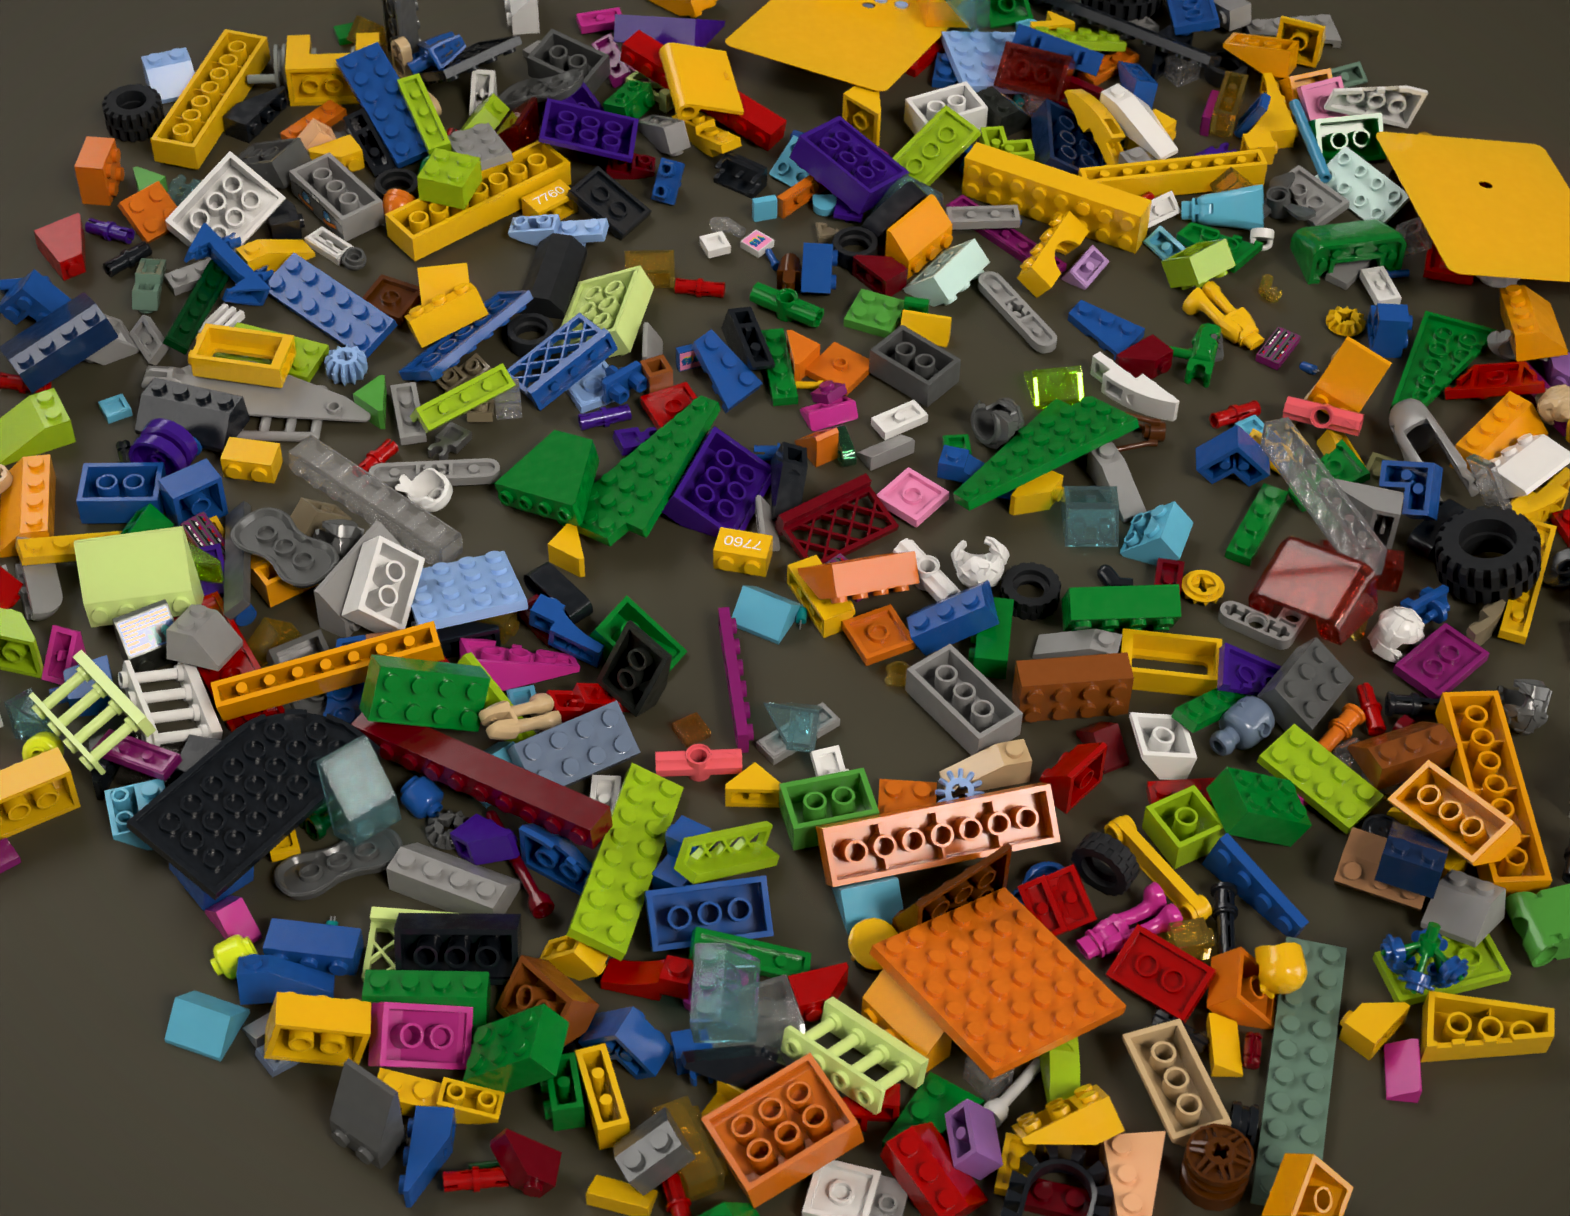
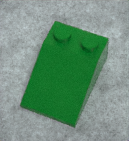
[977,0,1033,29]
[589,595,687,672]

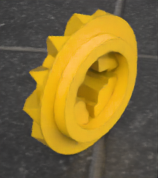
[1325,306,1366,336]
[1181,570,1225,606]

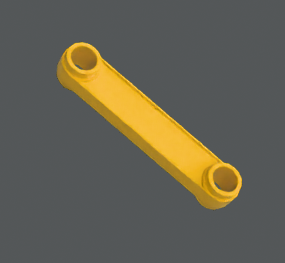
[1104,815,1212,926]

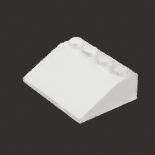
[165,151,286,259]

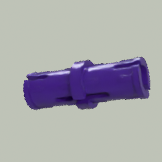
[85,218,135,244]
[578,404,632,431]

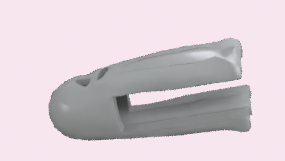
[1389,398,1480,507]

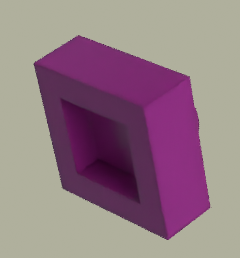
[811,380,848,404]

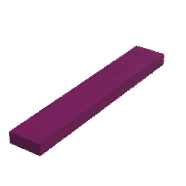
[946,195,1067,273]

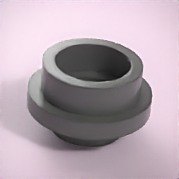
[342,247,367,270]

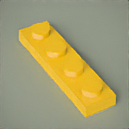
[16,531,122,566]

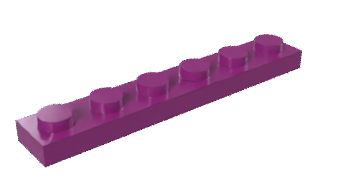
[718,607,754,753]

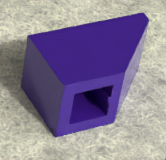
[450,813,520,865]

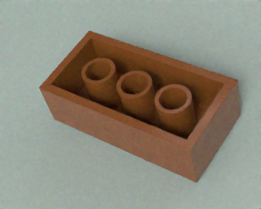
[1012,652,1134,723]

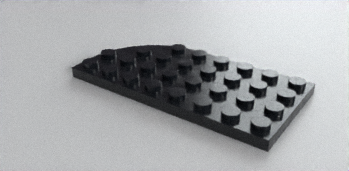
[127,709,381,900]

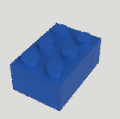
[76,462,166,524]

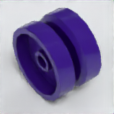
[128,418,198,476]

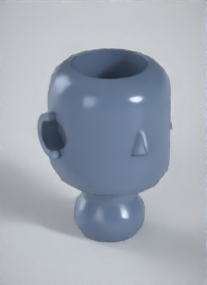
[1210,696,1275,756]

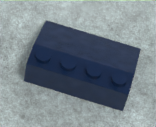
[1031,99,1107,176]
[0,292,119,393]

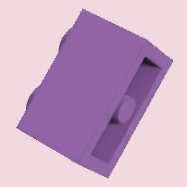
[944,1099,1003,1180]

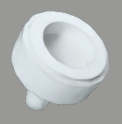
[1250,228,1274,251]

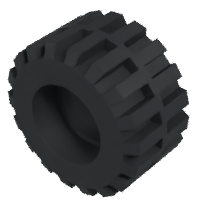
[102,84,165,142]

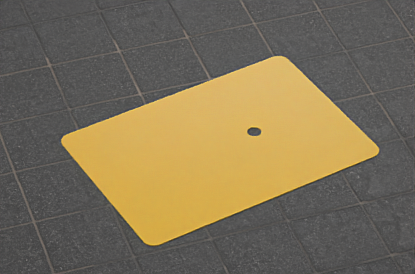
[725,0,976,91]
[1376,132,1570,282]

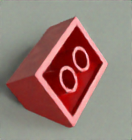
[880,1122,988,1216]

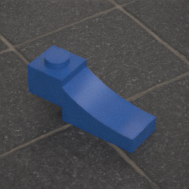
[937,445,1016,500]
[529,594,604,668]

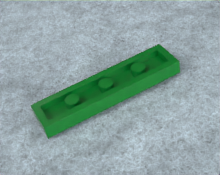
[761,328,798,406]
[1224,483,1288,567]
[1171,688,1257,733]
[689,927,812,981]

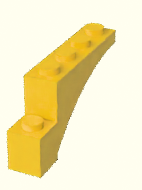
[1240,72,1298,165]

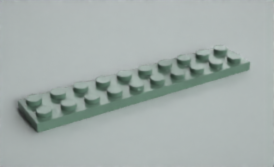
[1250,936,1347,1206]

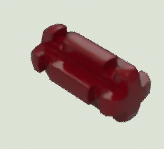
[1242,1031,1262,1070]

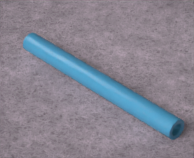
[1289,99,1332,183]

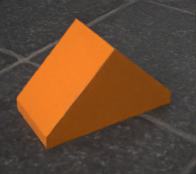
[786,330,820,382]
[795,427,839,467]

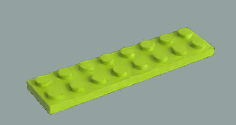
[566,763,684,961]

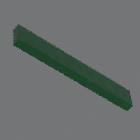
[163,259,230,355]

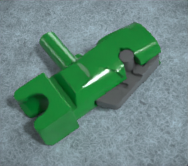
[1169,323,1224,388]

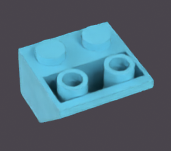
[1120,501,1194,566]
[104,779,166,850]

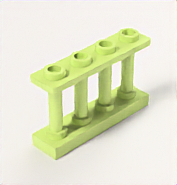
[29,649,156,775]
[781,996,929,1115]

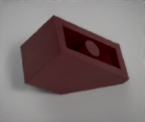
[852,255,908,296]
[1115,334,1174,379]
[490,1128,562,1198]

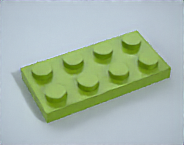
[1036,26,1127,52]
[893,105,981,191]
[215,322,329,383]
[1257,724,1384,835]
[1373,934,1511,1005]

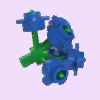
[1380,922,1469,994]

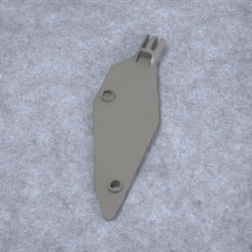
[142,360,371,422]

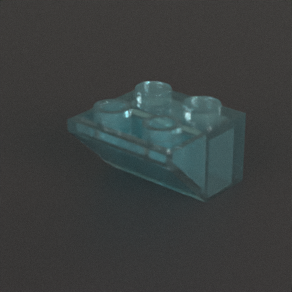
[1061,486,1119,547]

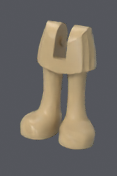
[478,693,562,740]

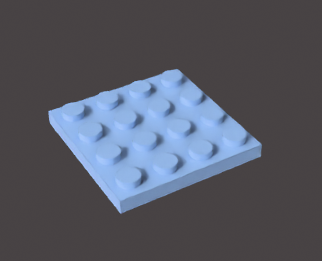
[940,31,1050,94]
[411,551,528,629]

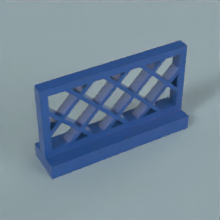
[507,312,618,411]

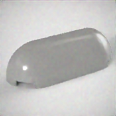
[15,537,63,621]

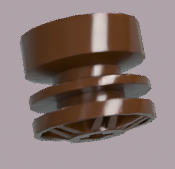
[1179,1124,1254,1211]

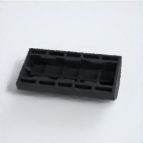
[518,233,587,320]

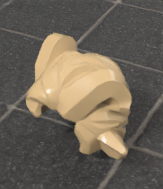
[1535,384,1570,425]

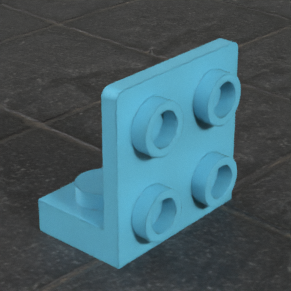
[769,135,810,187]

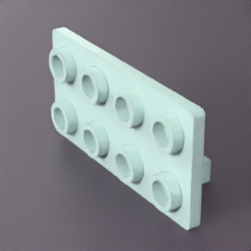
[1315,146,1410,224]

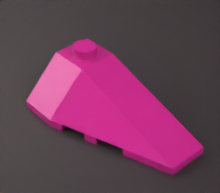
[459,638,580,691]

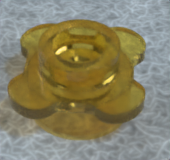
[884,661,911,687]

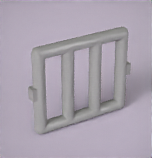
[237,385,328,442]

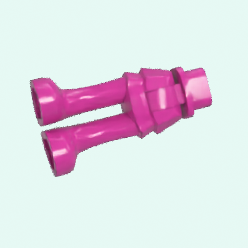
[1075,882,1184,960]

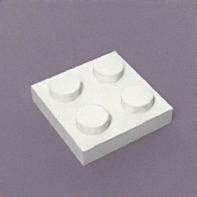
[802,1160,881,1216]

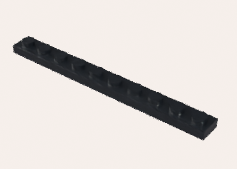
[1034,0,1222,69]

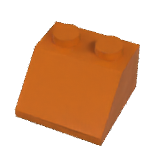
[1207,947,1277,1030]

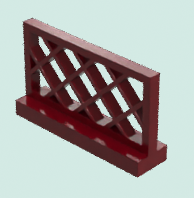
[774,473,899,564]

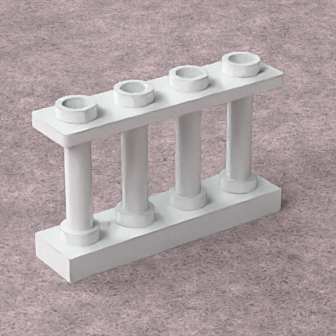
[118,660,223,747]

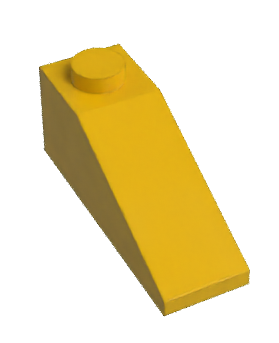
[236,239,315,273]

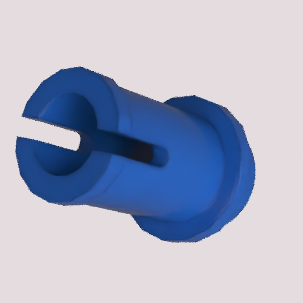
[754,443,780,461]

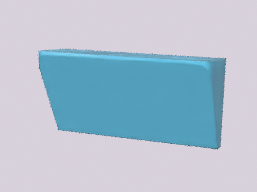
[1143,225,1186,260]

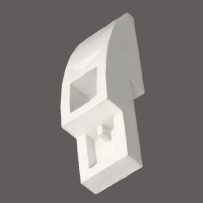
[1090,352,1179,421]

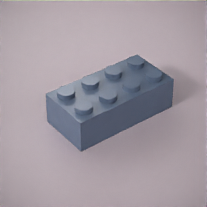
[507,700,641,787]

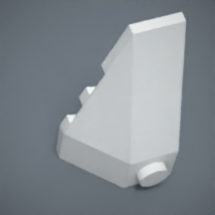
[1100,84,1178,160]
[1324,86,1428,129]

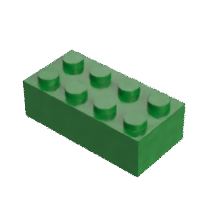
[1061,584,1182,633]
[359,654,491,732]

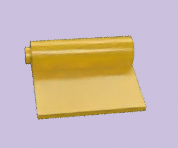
[659,42,744,120]

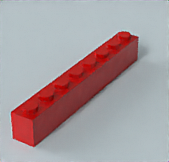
[620,30,787,151]

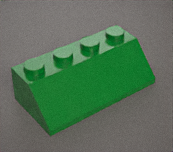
[362,970,491,1044]

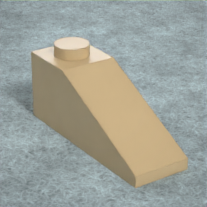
[939,739,1032,796]

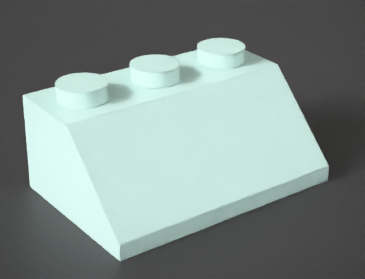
[903,238,990,307]

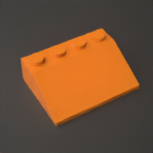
[700,1053,864,1209]

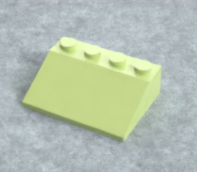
[553,265,654,358]
[74,526,204,628]

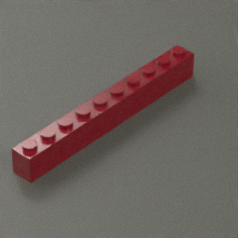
[351,713,613,849]

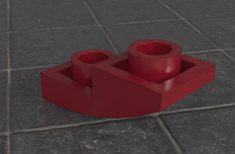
[605,153,656,180]

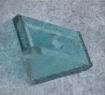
[4,688,56,741]
[763,703,823,753]

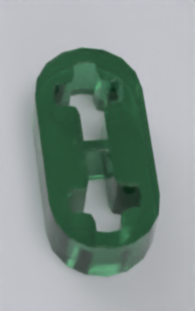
[831,425,857,468]

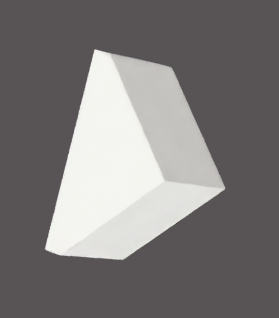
[469,69,497,116]

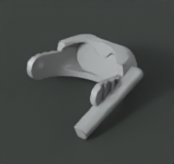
[1487,329,1549,362]

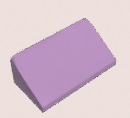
[1061,245,1110,290]

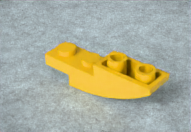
[1064,89,1126,165]
[672,112,742,157]
[1501,467,1570,523]
[377,1068,505,1124]

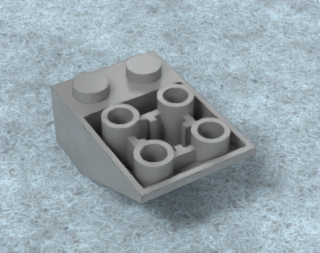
[1316,477,1404,551]

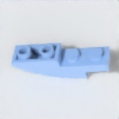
[508,214,609,247]

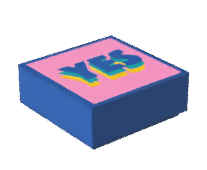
[676,344,701,372]

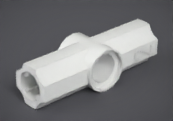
[893,538,961,602]

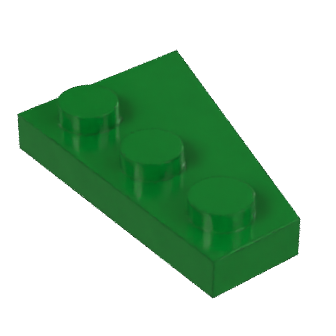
[1176,222,1263,273]
[1288,439,1370,512]
[882,1072,985,1148]

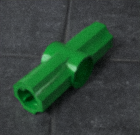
[750,282,824,328]

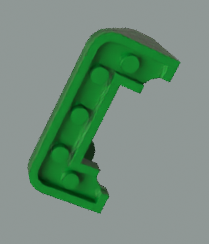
[1290,219,1407,285]

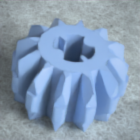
[324,344,368,386]
[935,768,985,803]

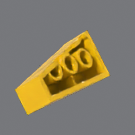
[1420,991,1555,1063]

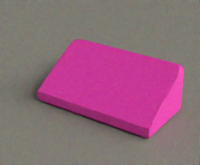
[800,396,858,431]
[1383,1039,1422,1103]

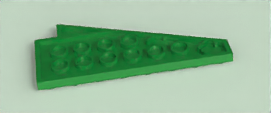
[557,395,721,546]
[953,396,1139,511]

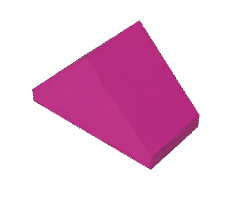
[41,625,87,685]
[204,895,262,943]

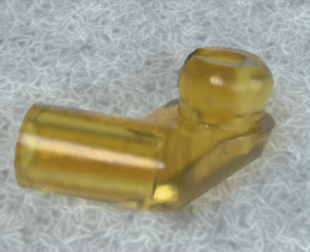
[1258,274,1282,303]

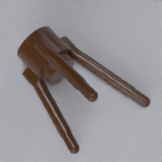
[1116,411,1166,452]

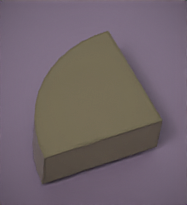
[815,222,840,244]

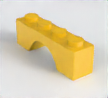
[1017,211,1089,298]

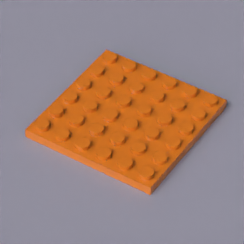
[869,887,1126,1080]

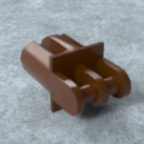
[777,253,802,291]

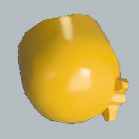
[1255,942,1308,999]

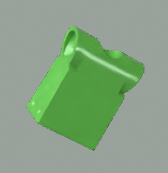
[1505,884,1570,967]

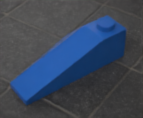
[519,824,592,896]

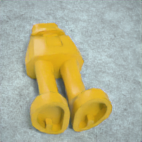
[1182,281,1264,350]

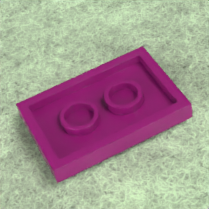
[1393,623,1489,699]

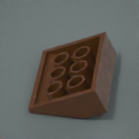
[892,843,1012,934]

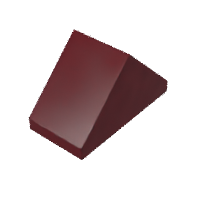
[1076,721,1129,774]

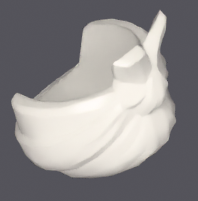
[395,468,453,512]

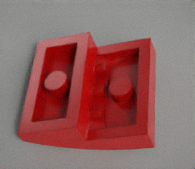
[1017,864,1098,937]

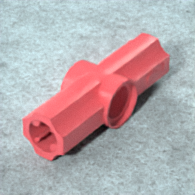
[1282,396,1364,436]
[655,744,742,782]

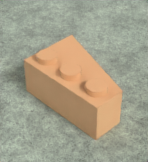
[1099,1131,1166,1216]

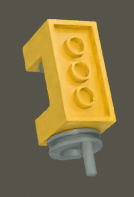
[247,32,381,106]

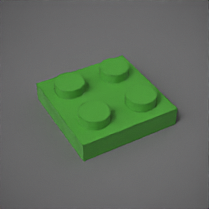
[844,288,904,338]

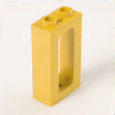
[188,323,297,388]
[1119,628,1222,697]

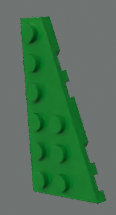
[1389,311,1498,413]

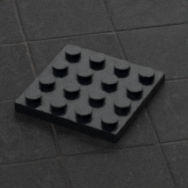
[419,35,523,85]

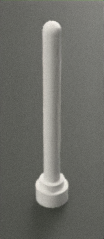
[983,1056,1041,1127]

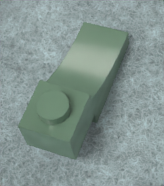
[132,258,166,313]

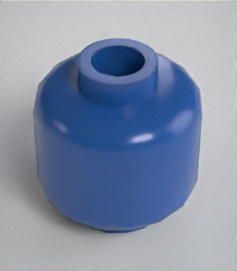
[400,776,444,819]

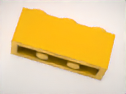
[404,283,488,348]
[787,555,856,638]
[575,1043,630,1150]

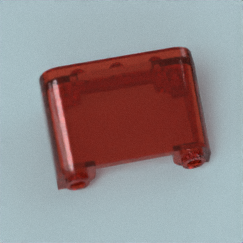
[1248,536,1378,646]

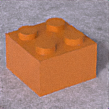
[74,136,124,206]

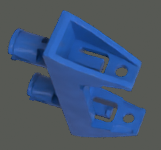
[1011,24,1104,76]
[407,31,467,75]
[184,222,274,306]

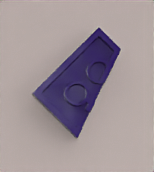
[1217,642,1281,696]

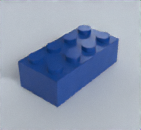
[644,875,774,952]

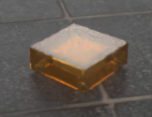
[672,712,711,748]

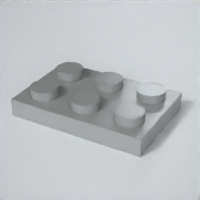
[448,123,513,171]

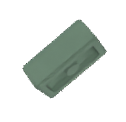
[1331,61,1368,88]

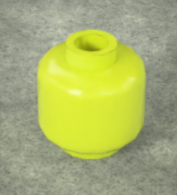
[22,731,64,761]
[210,934,258,980]

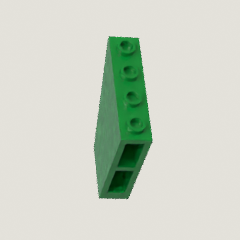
[494,430,600,526]

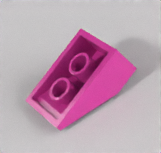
[368,1002,473,1070]

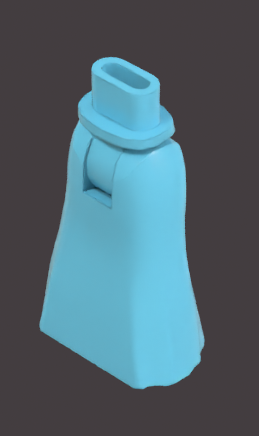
[1181,184,1264,230]

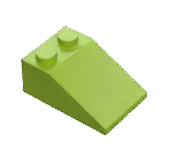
[0,388,76,466]

